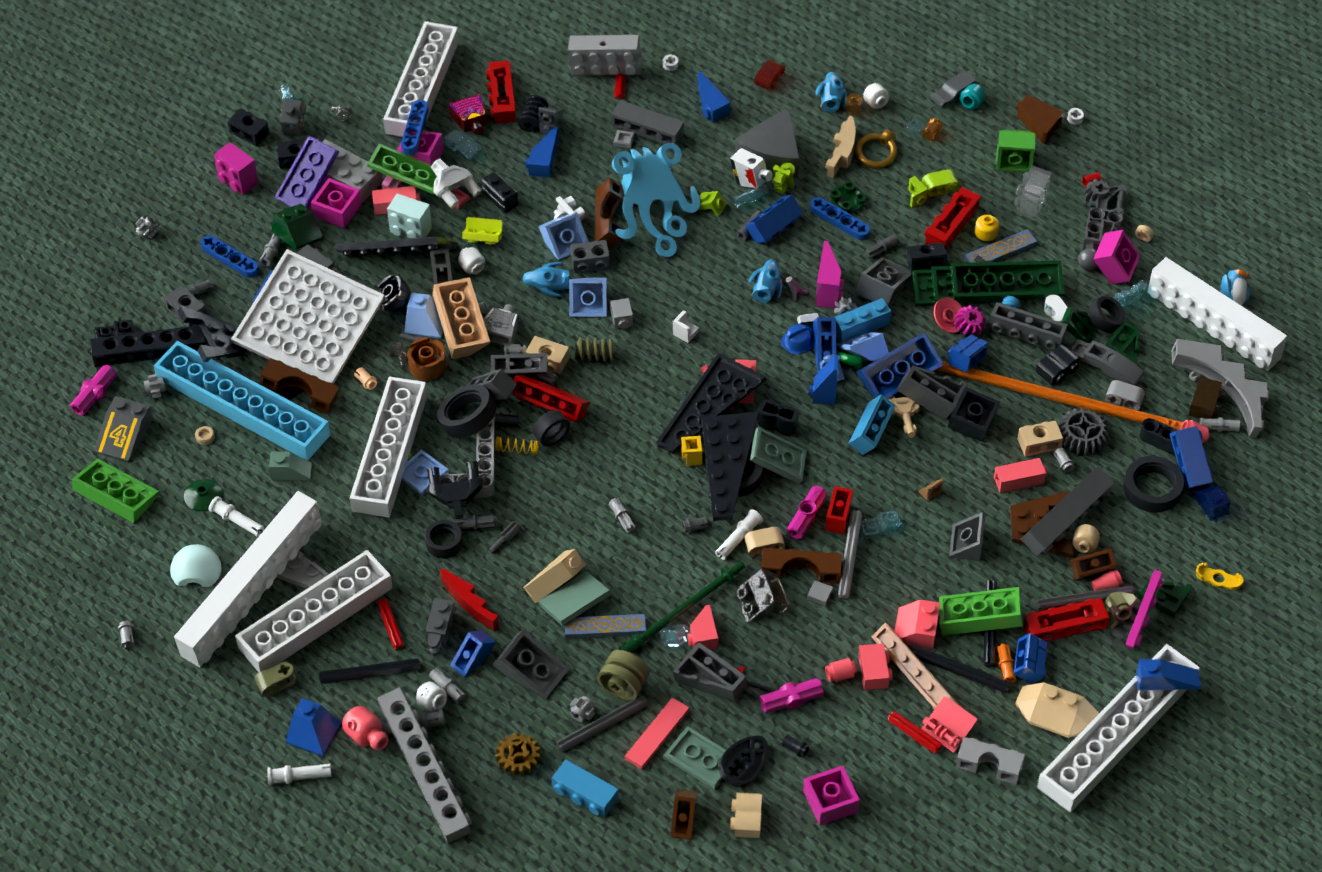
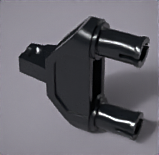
[427,461,483,519]

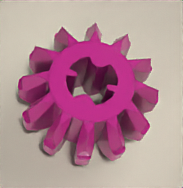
[954,305,987,336]

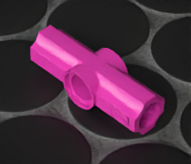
[70,365,117,416]
[786,485,828,540]
[760,678,824,714]

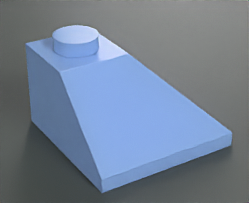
[539,212,588,260]
[569,278,607,317]
[404,292,443,339]
[836,332,889,362]

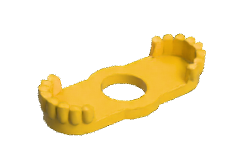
[1196,563,1244,590]

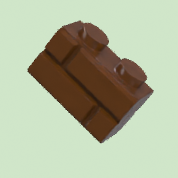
[1070,548,1117,580]

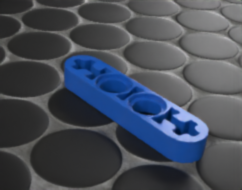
[401,100,428,155]
[810,197,870,240]
[201,235,259,278]

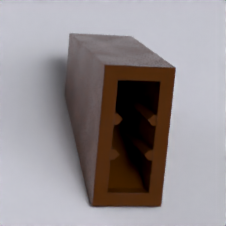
[1016,95,1064,144]

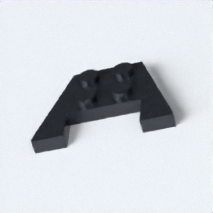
[177,306,246,362]

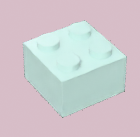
[387,194,432,239]

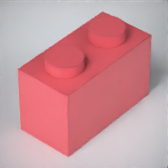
[858,643,892,690]

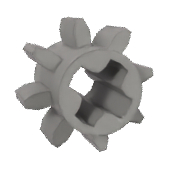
[135,216,158,239]
[834,297,857,315]
[144,374,165,398]
[570,696,595,722]

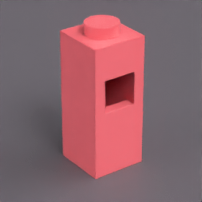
[372,186,420,215]
[994,458,1048,493]

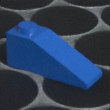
[697,71,730,122]
[525,127,558,178]
[813,317,836,372]
[809,355,838,405]
[1136,659,1201,690]

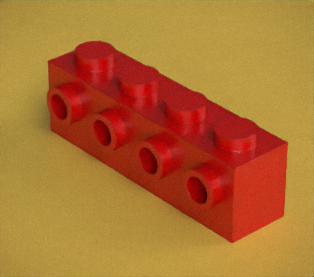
[512,374,590,422]

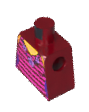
[449,94,487,135]

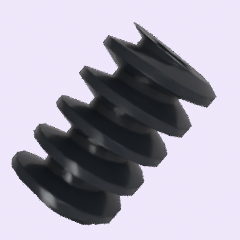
[518,94,549,132]

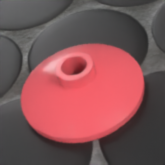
[934,297,962,333]

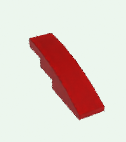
[440,568,499,631]

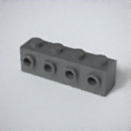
[611,100,684,145]
[989,302,1068,350]

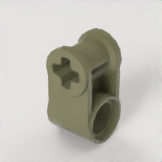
[255,662,296,697]

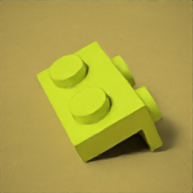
[462,217,503,245]

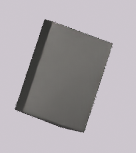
[949,512,985,561]

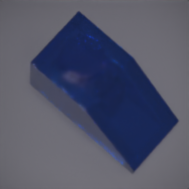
[1190,484,1231,521]

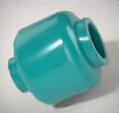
[960,84,986,110]

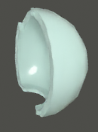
[170,544,222,587]

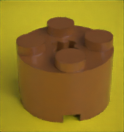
[407,337,446,382]

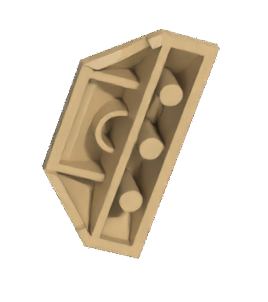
[1015,683,1099,738]

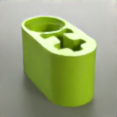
[922,169,960,197]

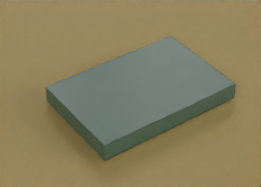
[750,427,807,483]
[538,571,610,626]
[664,726,726,790]

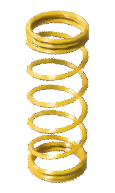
[495,436,539,455]

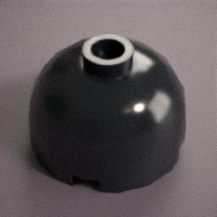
[378,275,411,313]

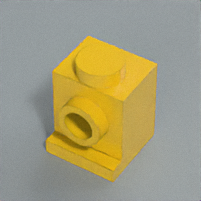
[681,436,702,466]

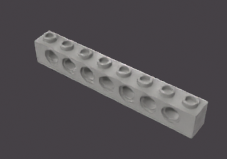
[377,687,472,843]

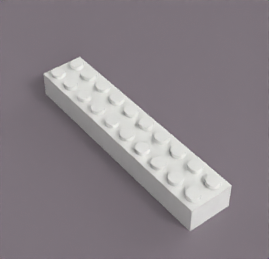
[174,491,322,667]
[1037,644,1200,813]

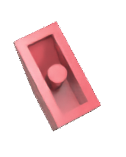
[687,605,718,650]

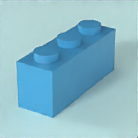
[835,298,891,343]
[848,394,896,455]
[552,759,619,817]

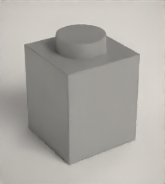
[610,298,633,329]

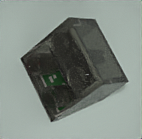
[734,569,790,624]

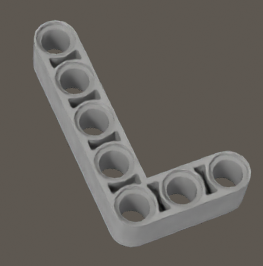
[440,417,495,498]

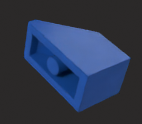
[450,630,496,677]

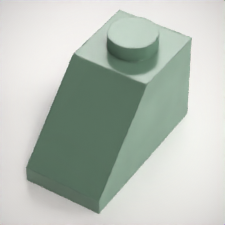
[269,452,312,480]

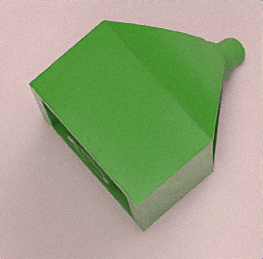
[996,129,1035,172]

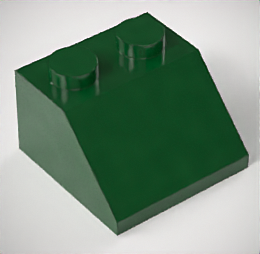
[271,203,323,250]

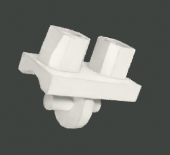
[554,196,586,221]

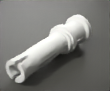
[209,496,264,537]
[715,509,763,560]
[267,764,331,786]

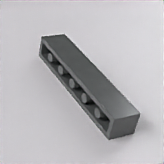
[1021,466,1114,556]

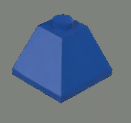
[286,698,342,757]

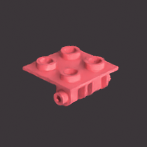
[921,695,978,753]

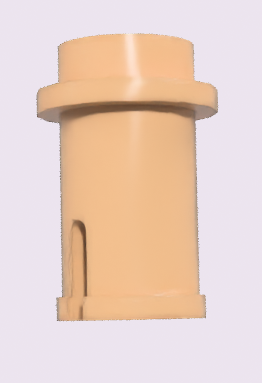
[354,367,377,390]

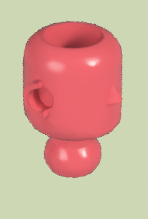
[342,706,389,750]

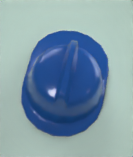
[781,324,814,354]

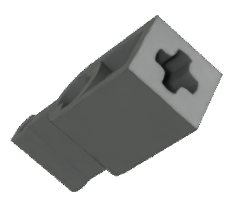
[930,71,976,108]

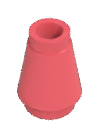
[1091,569,1123,591]

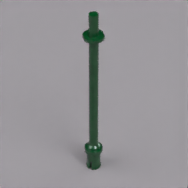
[618,561,745,653]

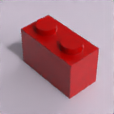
[825,486,853,534]

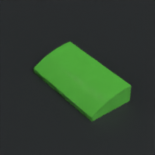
[367,144,437,194]
[72,458,159,523]
[939,587,1023,636]

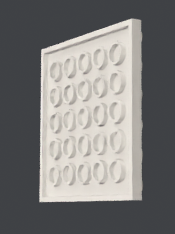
[231,249,385,384]

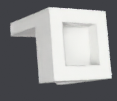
[673,310,699,343]

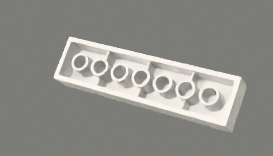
[383,21,459,137]
[1147,257,1287,371]
[350,377,427,518]
[235,550,393,672]

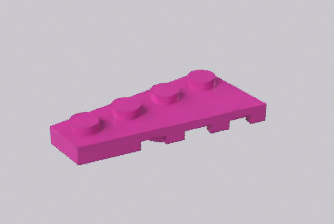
[1125,569,1165,650]

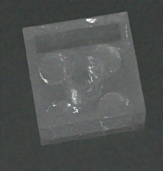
[1014,166,1052,220]

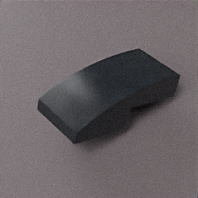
[94,320,135,338]

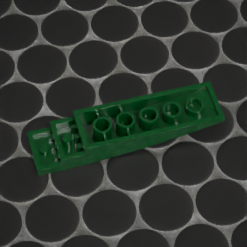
[912,260,1065,306]

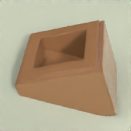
[919,478,943,500]

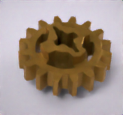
[496,732,541,776]

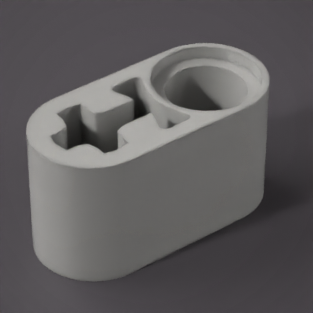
[1105,380,1145,411]

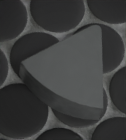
[735,110,799,175]

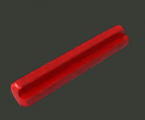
[614,74,626,99]
[377,598,404,650]
[888,711,942,753]

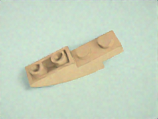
[825,116,855,178]

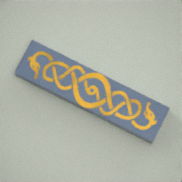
[965,229,1037,263]
[565,614,646,638]

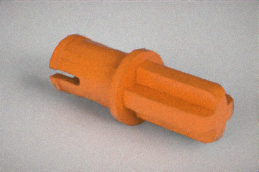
[997,644,1016,683]

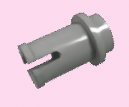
[1054,448,1075,473]
[118,621,135,648]

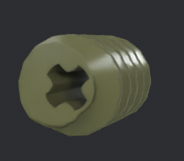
[575,337,613,362]

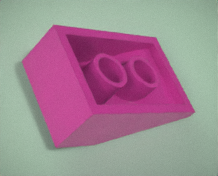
[815,241,844,308]

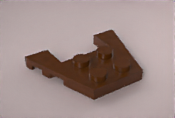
[1010,491,1073,558]

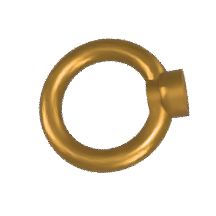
[855,129,897,169]

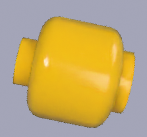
[975,215,999,242]

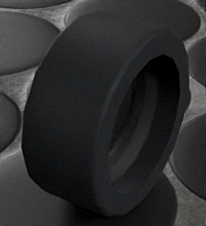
[1088,296,1125,332]
[533,410,570,447]
[425,520,463,558]

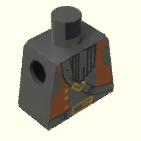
[280,99,307,137]

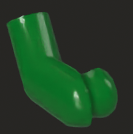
[836,352,863,369]

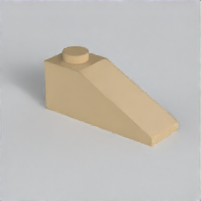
[523,549,587,603]

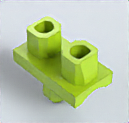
[772,163,795,194]

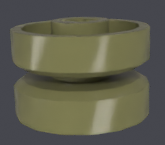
[597,650,650,701]

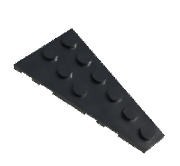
[656,353,767,454]

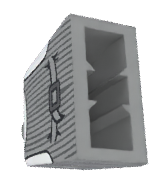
[483,304,518,346]

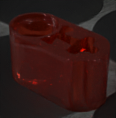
[754,60,785,91]

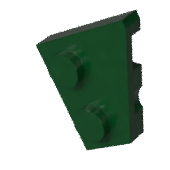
[1061,307,1096,343]
[1105,320,1140,364]
[1139,580,1193,616]

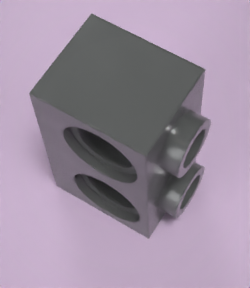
[570,240,610,272]

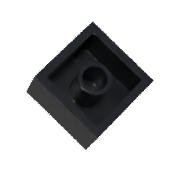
[948,386,1000,442]

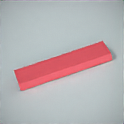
[625,698,689,770]

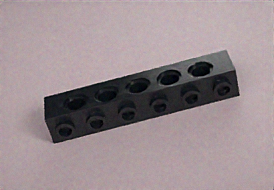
[91,325,207,367]

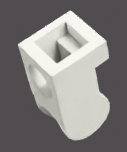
[1044,295,1068,323]

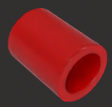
[1082,172,1102,188]

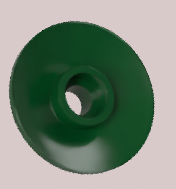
[184,479,223,511]

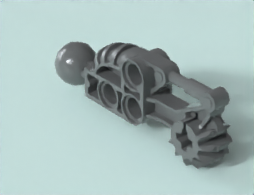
[1078,179,1127,271]

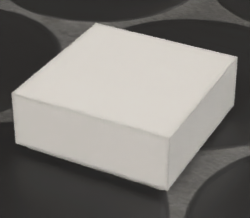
[797,313,819,324]

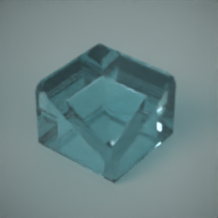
[660,624,689,646]

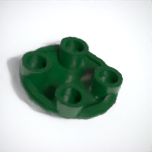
[830,181,866,213]

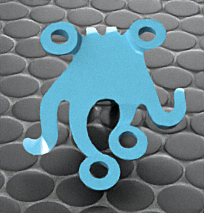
[612,143,700,257]

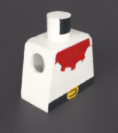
[730,148,773,188]

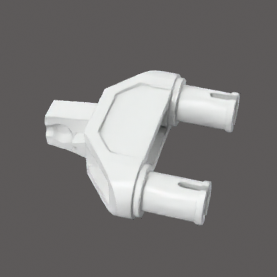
[431,159,483,208]

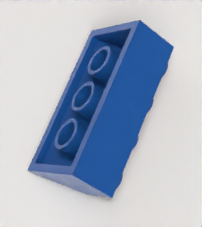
[856,332,944,398]

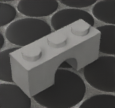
[956,737,1025,785]

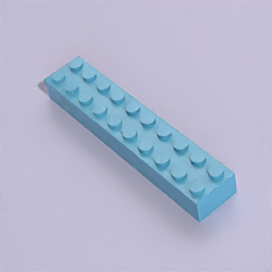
[154,341,331,461]

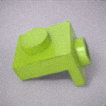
[908,176,928,208]
[698,191,726,216]

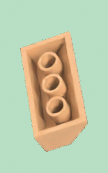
[433,277,490,359]

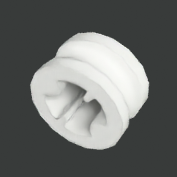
[663,55,678,71]
[1067,108,1084,125]

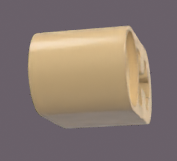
[744,527,785,557]

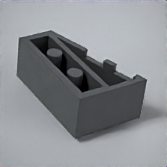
[897,365,967,420]
[673,642,748,701]

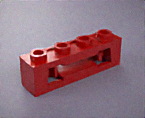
[486,60,516,124]
[924,187,981,249]
[1023,598,1109,642]

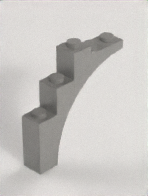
[1172,339,1270,438]

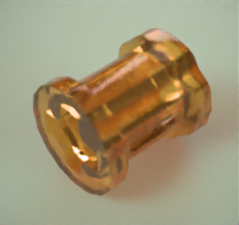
[846,94,862,116]
[921,118,943,141]

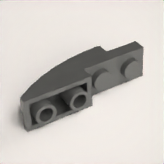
[1070,339,1144,386]

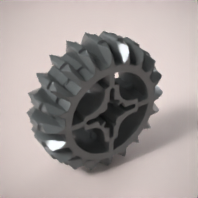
[1058,407,1110,456]

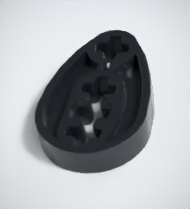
[718,735,768,787]

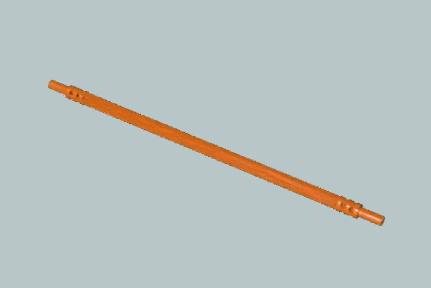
[936,360,1183,430]

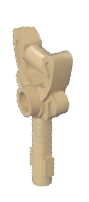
[887,396,919,438]

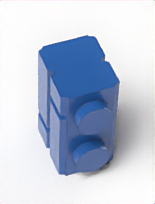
[948,335,989,372]
[1014,633,1048,683]

